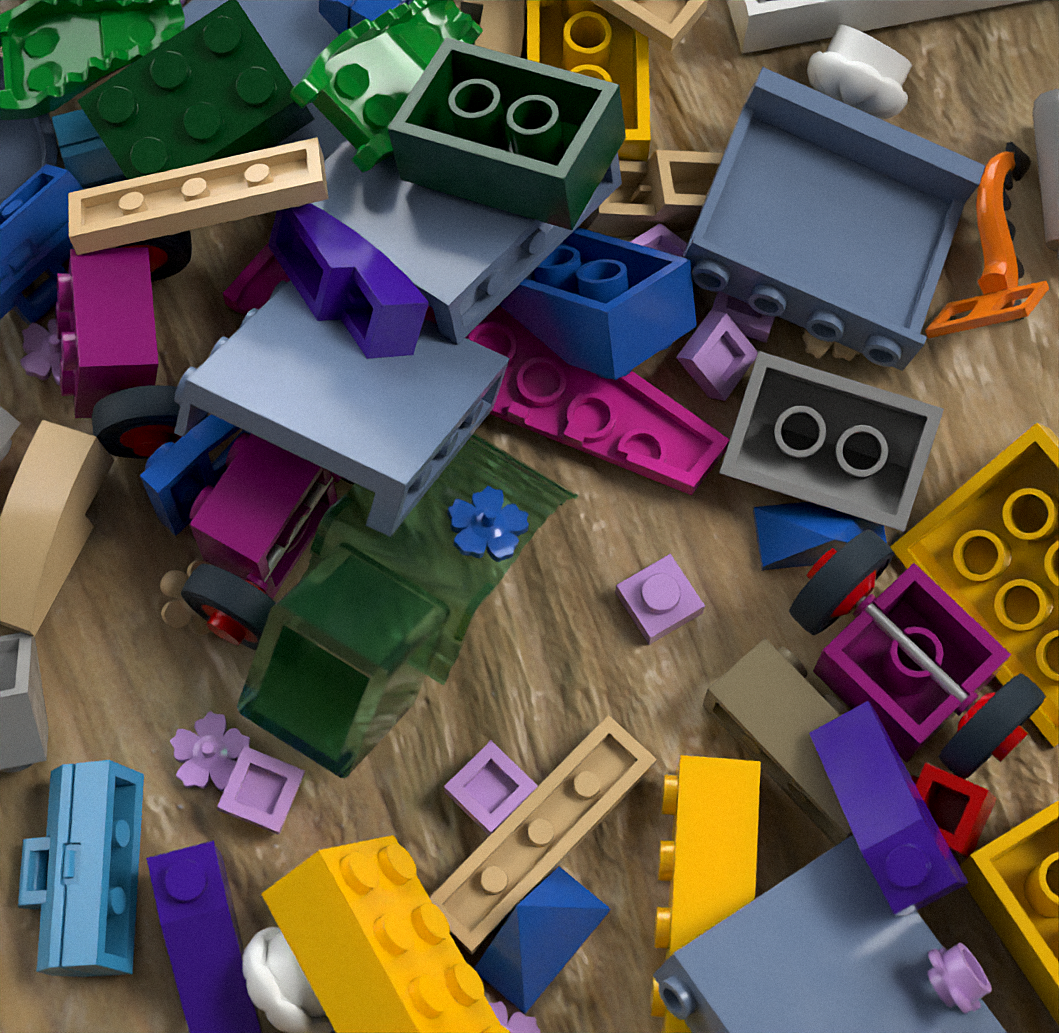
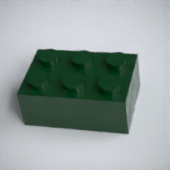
[77,0,315,180]
[388,37,626,230]

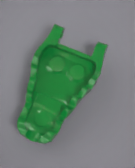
[0,0,185,120]
[289,0,483,173]

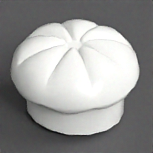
[807,24,912,120]
[242,927,334,1033]

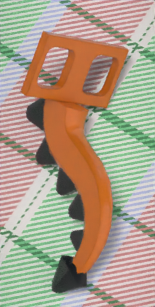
[925,142,1050,339]

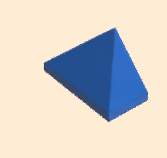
[753,502,887,570]
[474,867,611,1015]

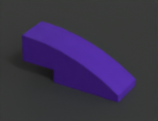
[268,203,429,359]

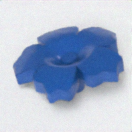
[447,486,529,562]

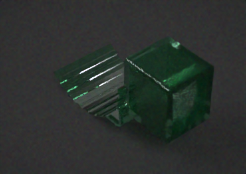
[237,433,579,778]

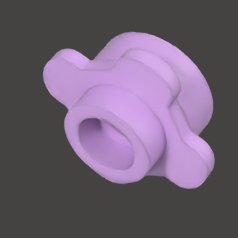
[928,943,991,1013]

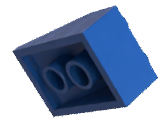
[499,227,697,380]

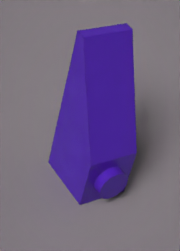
[809,701,968,915]
[146,841,263,1033]

